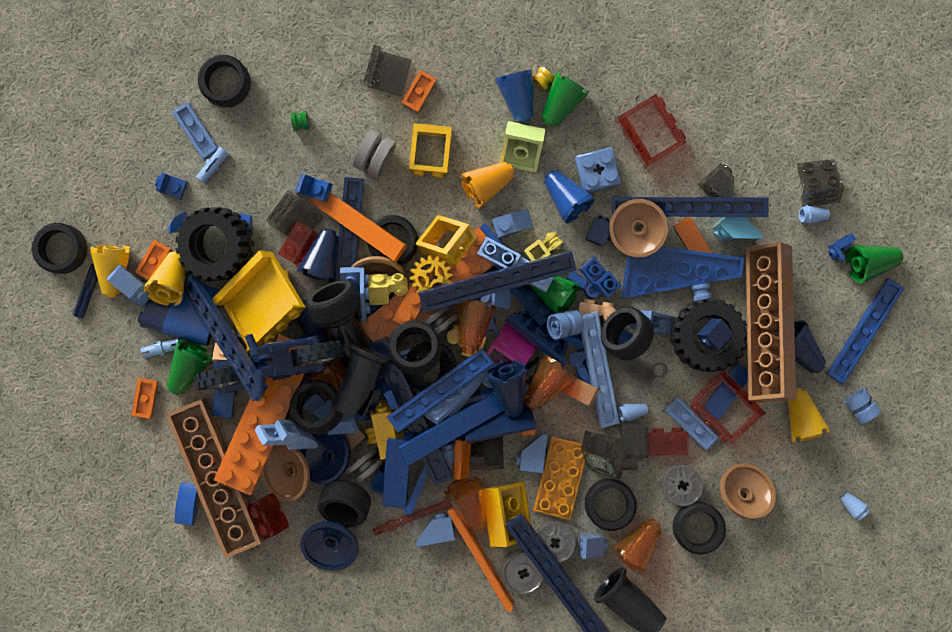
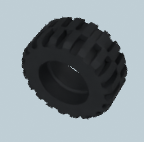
[175,207,254,282]
[671,298,748,372]

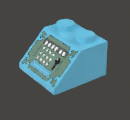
[712,217,763,242]

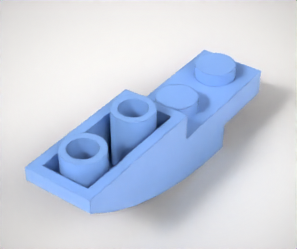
[477,237,554,293]
[424,369,488,425]
[255,419,318,450]

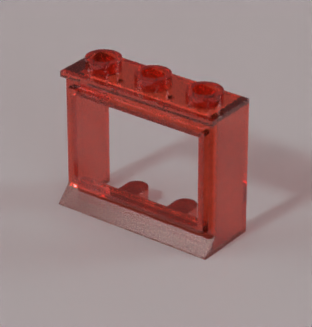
[615,94,686,169]
[690,370,766,444]

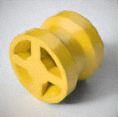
[533,67,554,91]
[364,427,377,445]

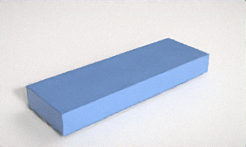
[172,102,219,160]
[664,397,719,451]

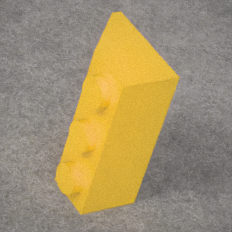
[482,481,531,547]

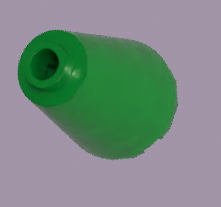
[541,72,589,128]
[845,245,904,283]
[529,276,581,314]
[166,339,213,395]

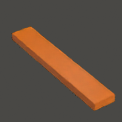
[309,192,407,262]
[447,505,515,612]

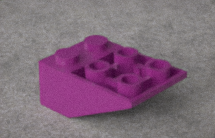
[486,312,537,365]

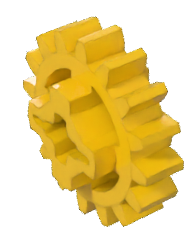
[409,255,453,294]

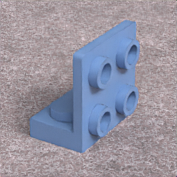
[340,267,370,321]

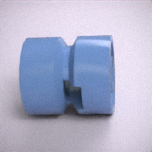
[547,310,584,340]
[844,388,881,425]

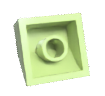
[500,121,545,173]

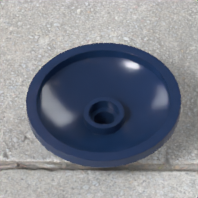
[301,433,351,485]
[300,522,359,571]

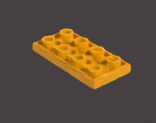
[533,436,589,521]

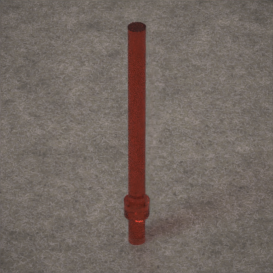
[373,486,482,536]

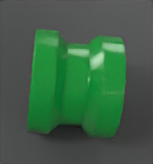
[291,111,309,132]

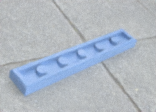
[581,311,620,428]

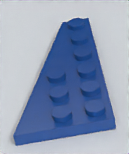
[621,246,745,299]

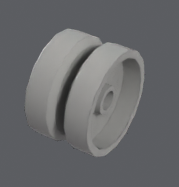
[353,129,397,179]

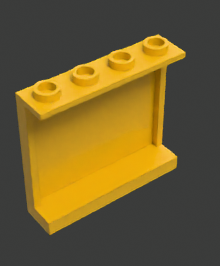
[212,250,306,355]

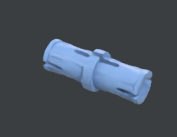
[196,147,229,184]
[141,338,180,359]

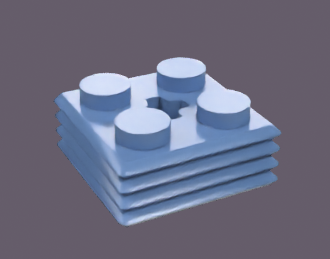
[575,147,621,193]

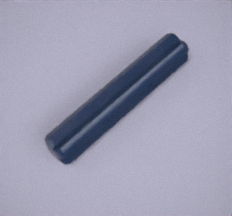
[73,263,98,318]

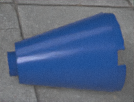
[495,69,533,124]
[544,170,595,224]

